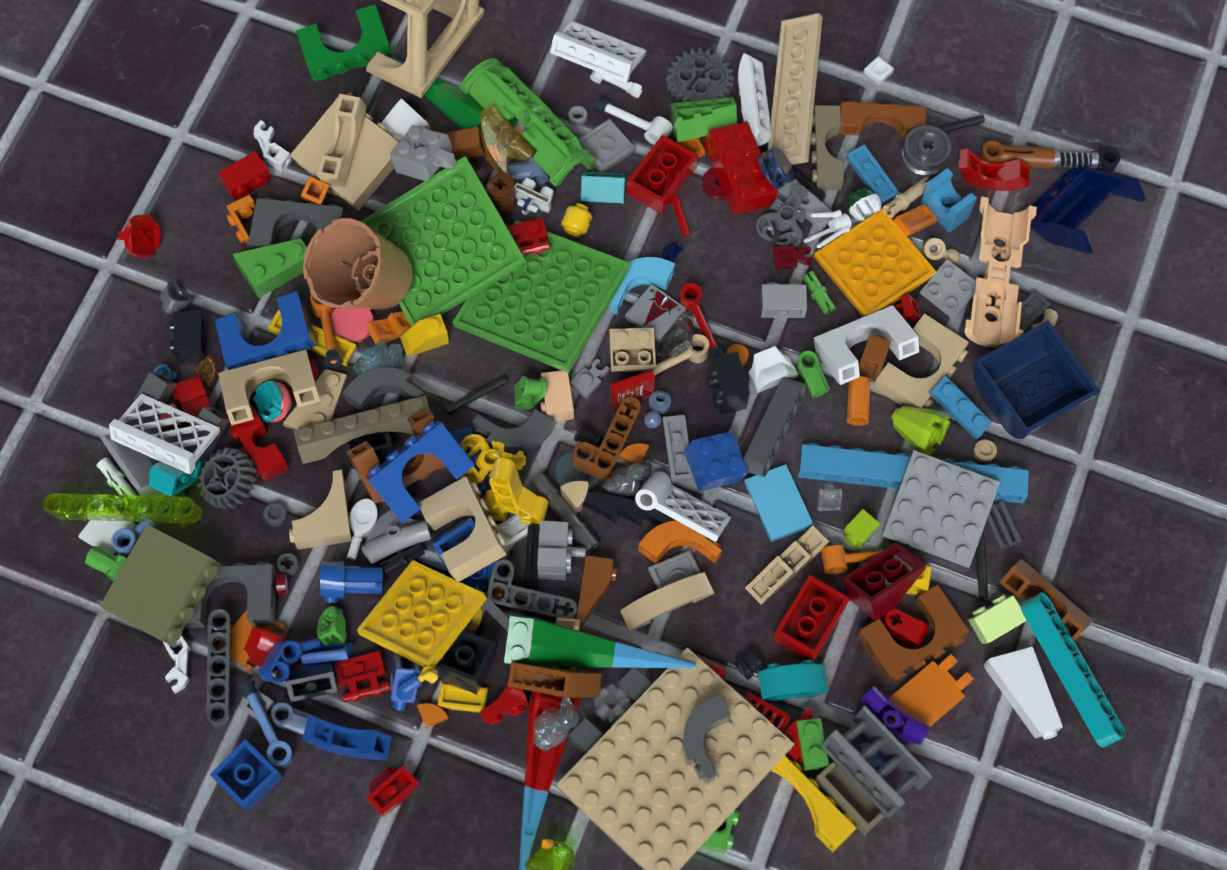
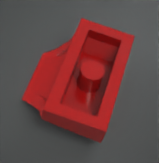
[243,627,290,672]
[366,765,419,817]

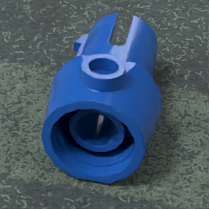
[319,561,382,603]

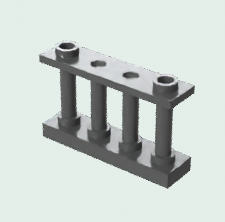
[821,706,933,819]

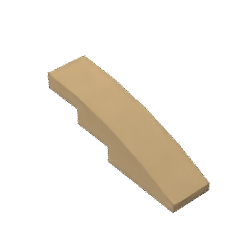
[745,526,830,605]

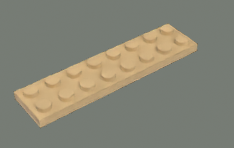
[768,13,822,165]

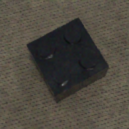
[707,352,750,415]
[434,630,496,695]

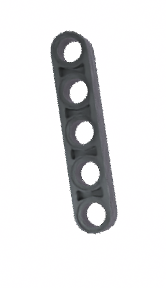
[743,378,806,477]
[206,609,232,728]

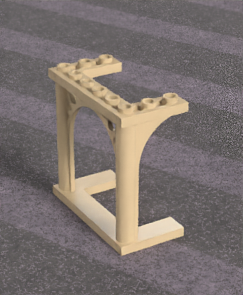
[367,0,484,98]

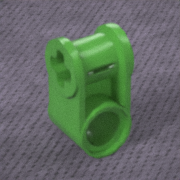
[514,376,547,410]

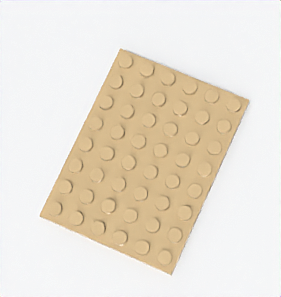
[556,648,794,870]

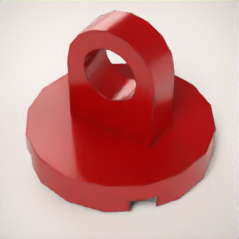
[118,214,161,258]

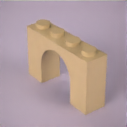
[873,314,969,409]
[218,350,320,425]
[418,476,507,582]

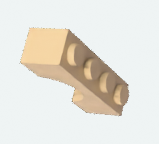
[317,94,366,187]

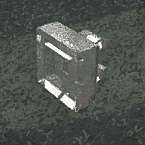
[817,483,843,511]

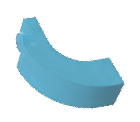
[609,257,675,314]

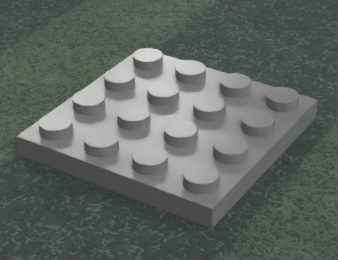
[882,450,1000,568]

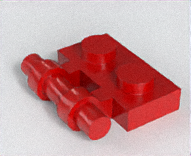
[507,217,550,256]
[334,651,390,703]

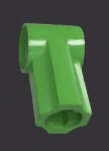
[796,351,830,397]
[85,546,127,581]

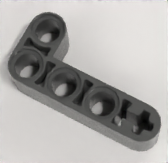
[488,560,577,619]

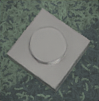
[240,690,275,721]

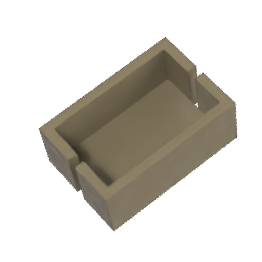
[815,745,903,836]

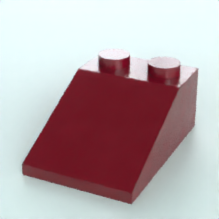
[842,542,926,621]

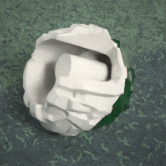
[848,187,882,222]

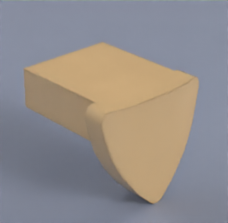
[560,481,589,514]

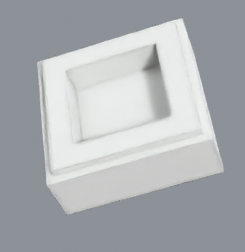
[864,56,894,85]

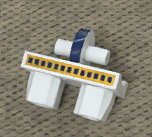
[515,178,553,215]

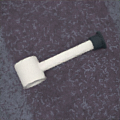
[594,96,673,145]

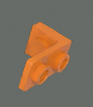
[226,195,255,249]

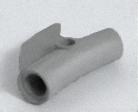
[361,498,432,565]

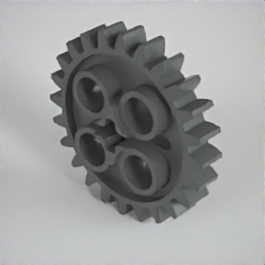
[666,48,734,103]

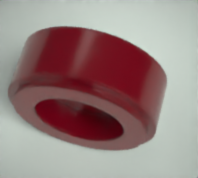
[275,572,288,596]

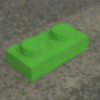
[796,718,829,771]

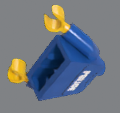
[389,652,438,710]

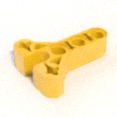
[484,458,549,526]

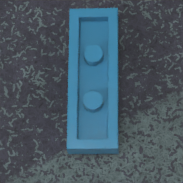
[846,144,899,206]
[928,376,992,439]

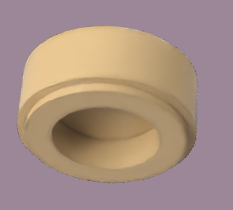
[973,439,997,463]

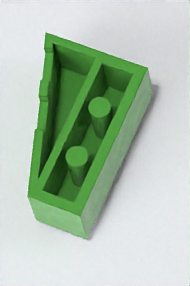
[670,97,737,142]
[233,238,307,299]

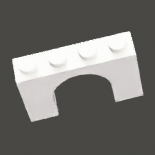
[814,305,919,385]

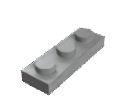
[662,415,694,483]

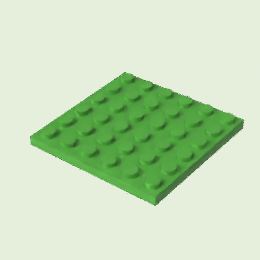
[360,156,527,327]
[452,220,631,373]

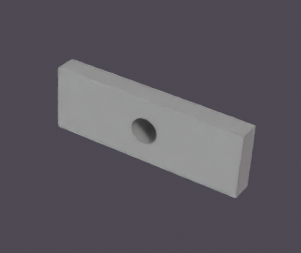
[776,179,833,231]

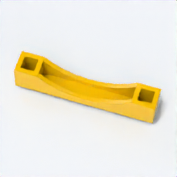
[771,756,856,852]

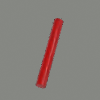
[672,194,691,237]

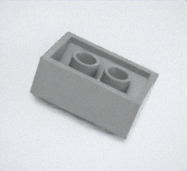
[101,434,164,505]

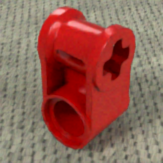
[882,609,929,649]

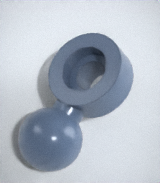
[644,391,671,429]

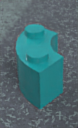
[758,660,828,702]

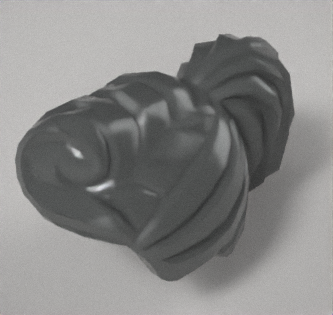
[602,459,651,499]

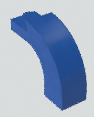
[302,716,392,760]

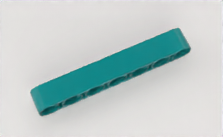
[1021,593,1125,748]

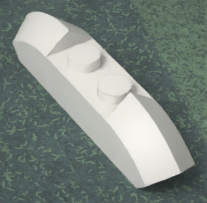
[738,53,772,146]

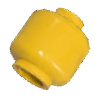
[561,203,593,237]

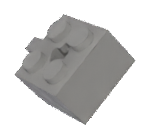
[390,125,456,181]

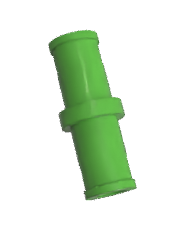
[802,271,836,315]

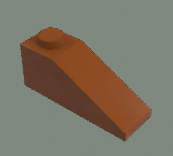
[577,556,617,629]

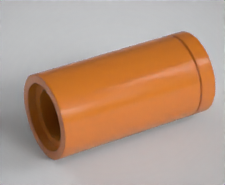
[847,376,871,426]

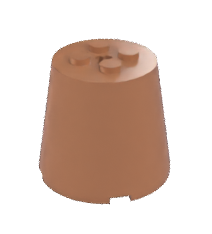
[303,218,413,310]

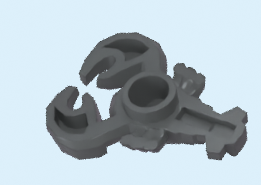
[756,185,808,247]

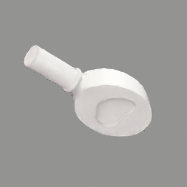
[347,499,378,560]

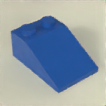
[429,517,508,593]

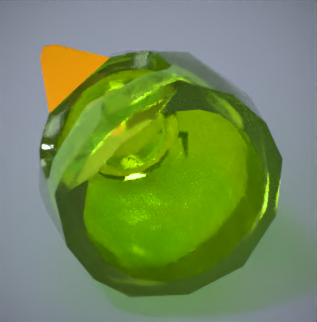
[524,839,575,870]

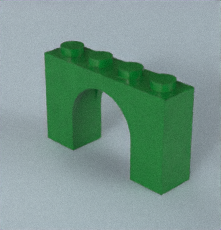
[296,4,393,82]

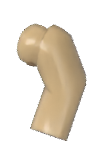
[1030,309,1058,330]

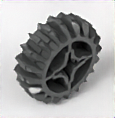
[197,448,257,509]

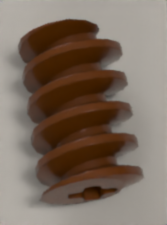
[487,172,516,215]

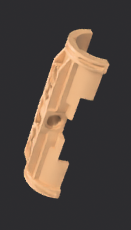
[965,197,1037,348]

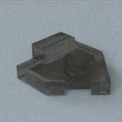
[655,317,693,358]

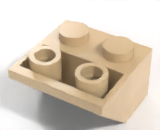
[609,328,656,372]

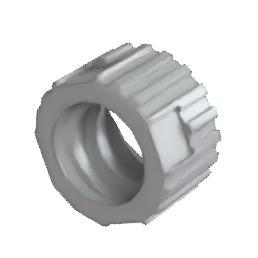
[569,106,587,127]

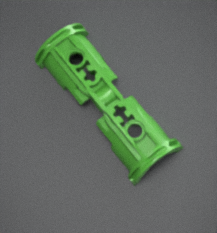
[460,58,596,187]

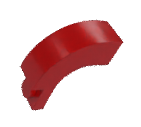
[958,148,1031,191]

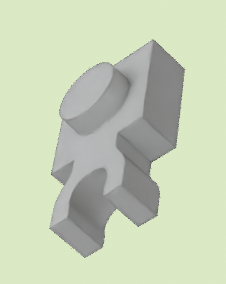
[570,358,610,399]

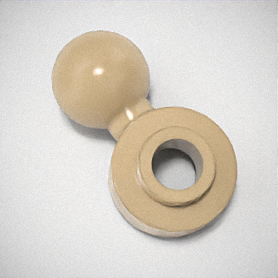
[922,238,960,265]

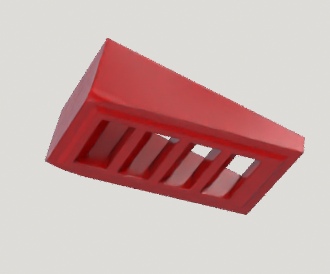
[743,692,791,732]

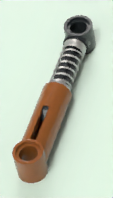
[979,140,1121,176]

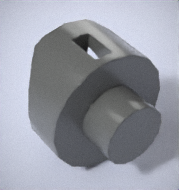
[159,281,194,314]

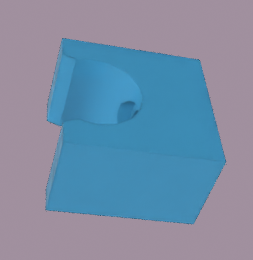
[920,168,977,233]

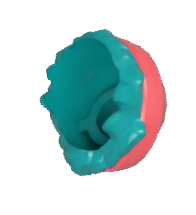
[253,381,292,423]

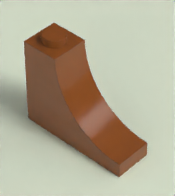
[508,662,602,697]

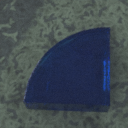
[663,241,683,261]

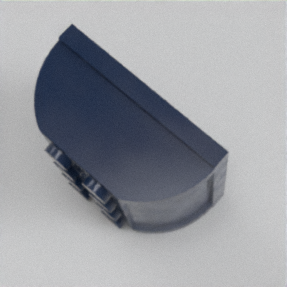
[973,320,1101,439]

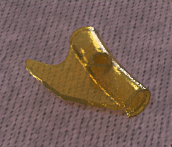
[479,104,536,174]

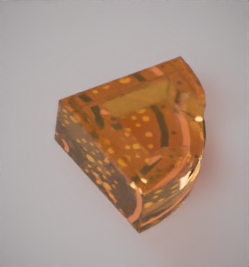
[193,355,217,387]

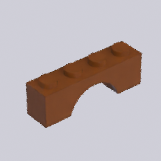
[839,101,926,139]
[999,559,1093,642]

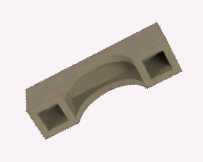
[810,105,844,190]

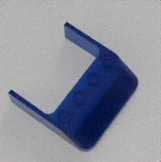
[1030,166,1146,254]

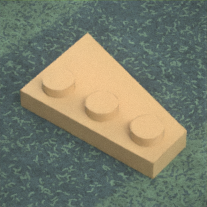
[283,369,348,430]

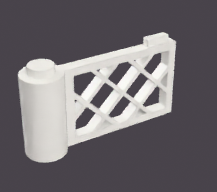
[635,471,731,542]

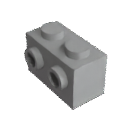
[760,282,807,318]

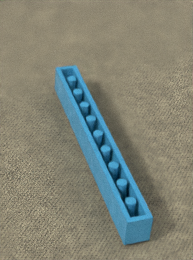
[798,443,1029,503]

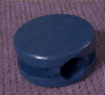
[758,146,795,189]

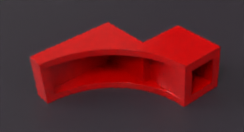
[480,664,528,725]

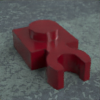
[773,245,812,270]

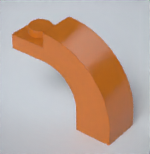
[638,520,722,564]

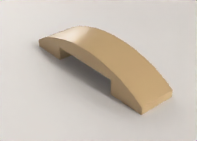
[620,572,714,632]

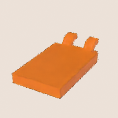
[889,654,974,728]

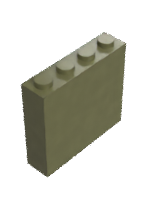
[99,524,221,646]

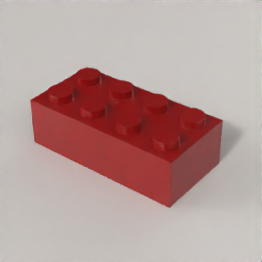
[704,122,778,215]

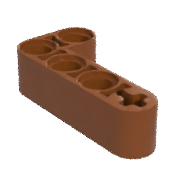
[571,396,641,479]

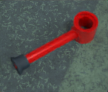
[679,283,726,362]

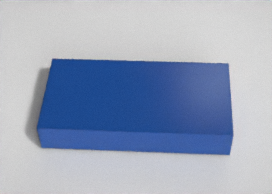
[301,642,354,664]

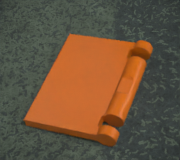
[216,610,287,672]

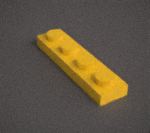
[268,310,357,366]

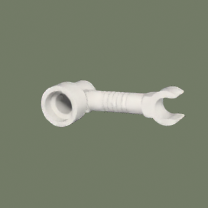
[590,70,642,98]

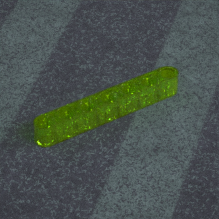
[43,493,202,523]

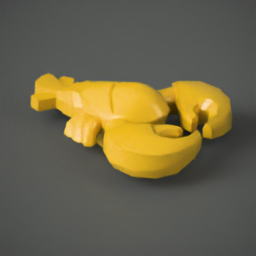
[460,434,526,485]

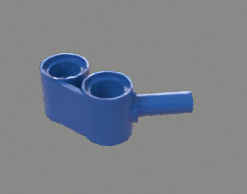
[260,638,321,683]

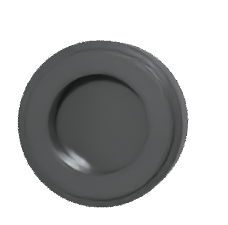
[263,502,287,526]

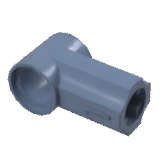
[505,157,548,184]
[271,702,320,735]

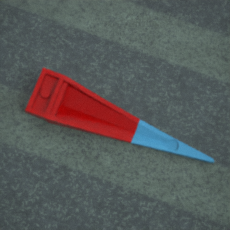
[519,691,580,870]

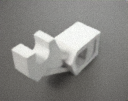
[254,120,292,172]
[163,636,191,694]

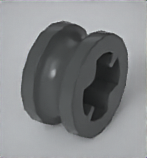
[277,553,299,576]

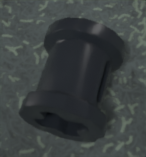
[573,424,603,447]

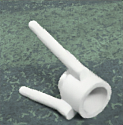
[803,210,851,248]

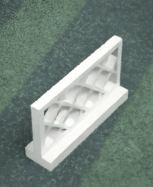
[550,21,646,83]
[109,394,220,474]

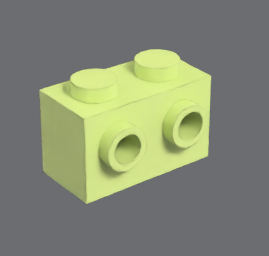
[968,594,1027,644]

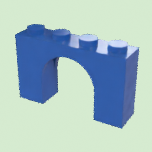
[215,291,316,370]
[365,420,474,523]

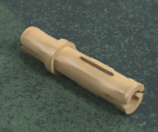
[883,176,931,218]

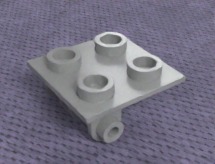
[920,259,976,320]

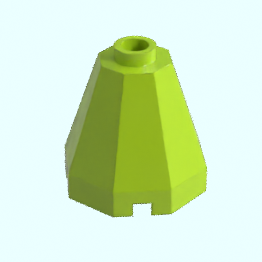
[892,406,950,456]

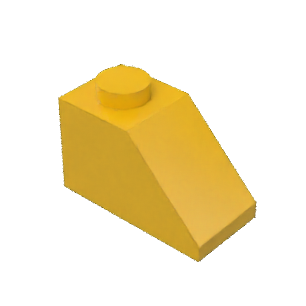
[400,314,449,358]

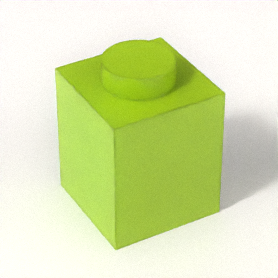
[842,509,880,550]

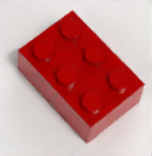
[626,135,698,215]
[773,575,850,661]

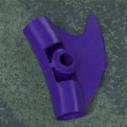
[860,686,930,771]

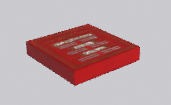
[610,371,655,409]

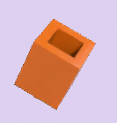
[301,176,329,205]

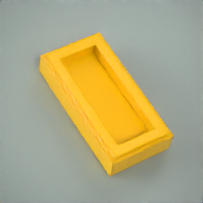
[437,683,488,713]

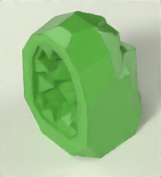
[317,606,347,645]

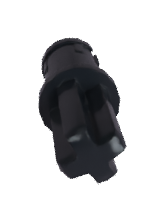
[379,543,425,576]

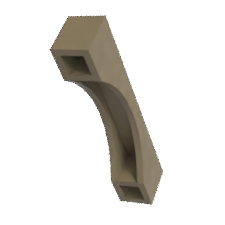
[293,395,430,464]

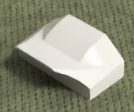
[748,346,798,393]

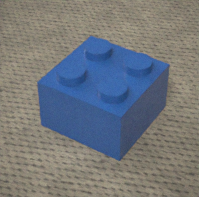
[684,431,748,492]
[210,740,282,813]

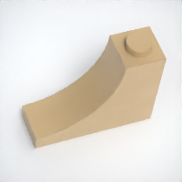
[289,470,352,550]

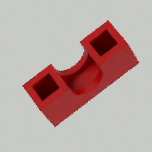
[229,407,288,482]

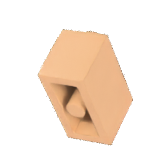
[540,371,574,422]

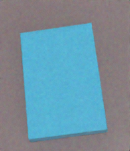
[744,464,813,542]

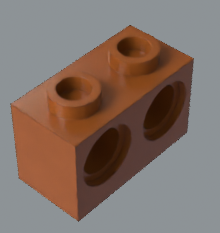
[859,335,891,381]

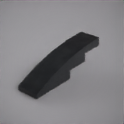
[582,492,670,527]

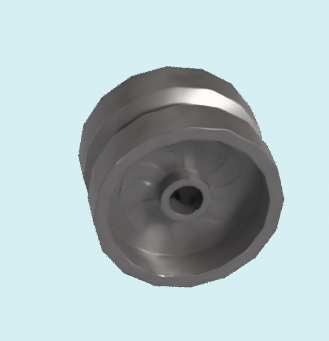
[900,125,951,180]

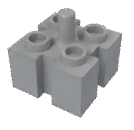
[537,521,586,581]

